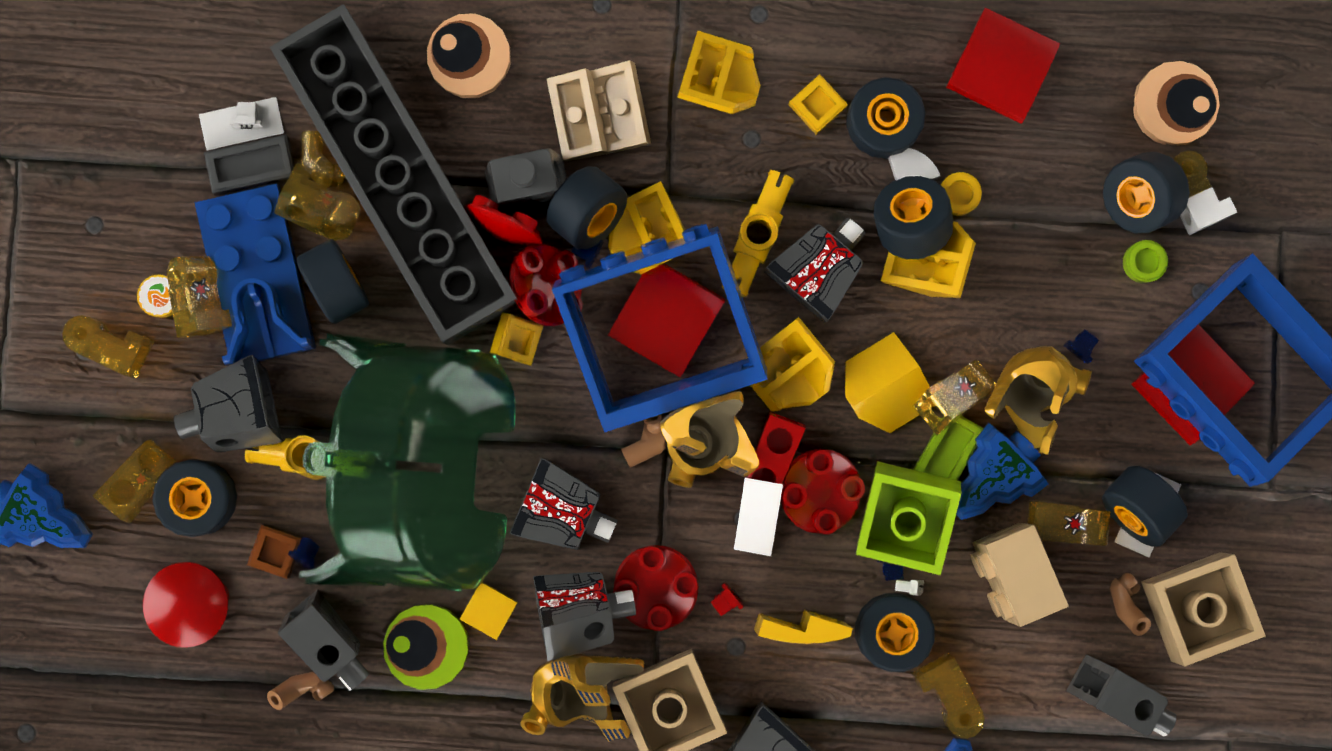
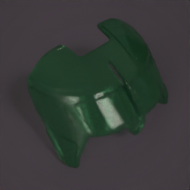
[299,333,516,592]

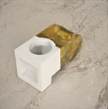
[1173,151,1237,236]

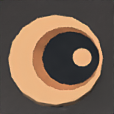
[427,14,511,98]
[1133,61,1220,146]

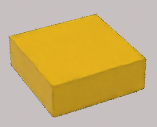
[788,74,848,135]
[489,312,544,366]
[460,581,518,640]

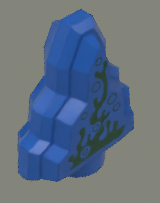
[956,422,1049,520]
[0,463,93,548]

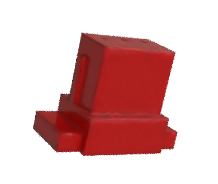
[710,582,744,616]

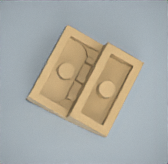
[547,60,651,161]

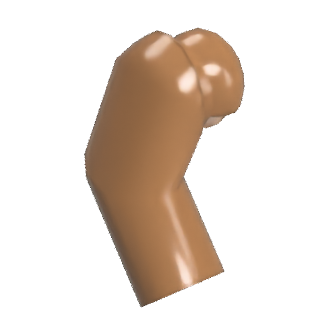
[621,413,667,468]
[1109,573,1151,636]
[267,672,334,710]

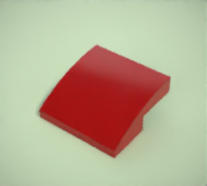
[946,7,1060,124]
[607,263,726,378]
[1131,324,1255,446]

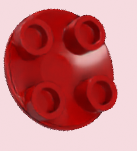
[464,195,543,246]
[509,244,583,326]
[780,449,865,535]
[613,545,699,631]
[143,562,230,648]

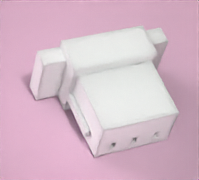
[230,102,263,129]
[895,579,924,596]

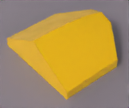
[677,31,761,114]
[608,181,685,275]
[880,221,976,298]
[746,317,835,411]
[845,332,939,433]

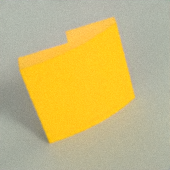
[754,609,853,644]

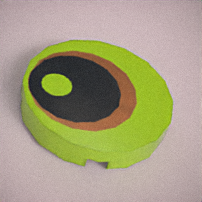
[383,604,469,690]

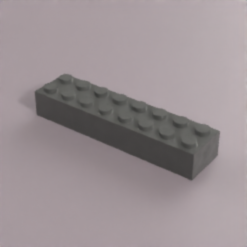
[270,4,517,346]

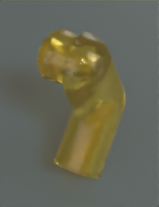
[302,131,345,188]

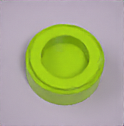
[1123,240,1168,283]

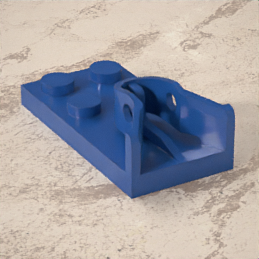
[194,184,316,366]

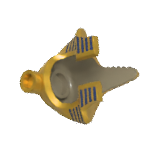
[984,346,1092,455]
[660,391,759,488]
[520,654,644,742]

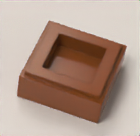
[247,524,304,579]

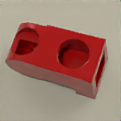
[743,411,806,486]

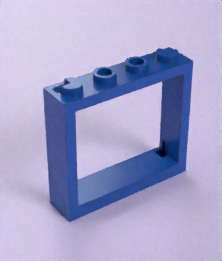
[552,224,768,433]
[1134,253,1332,487]

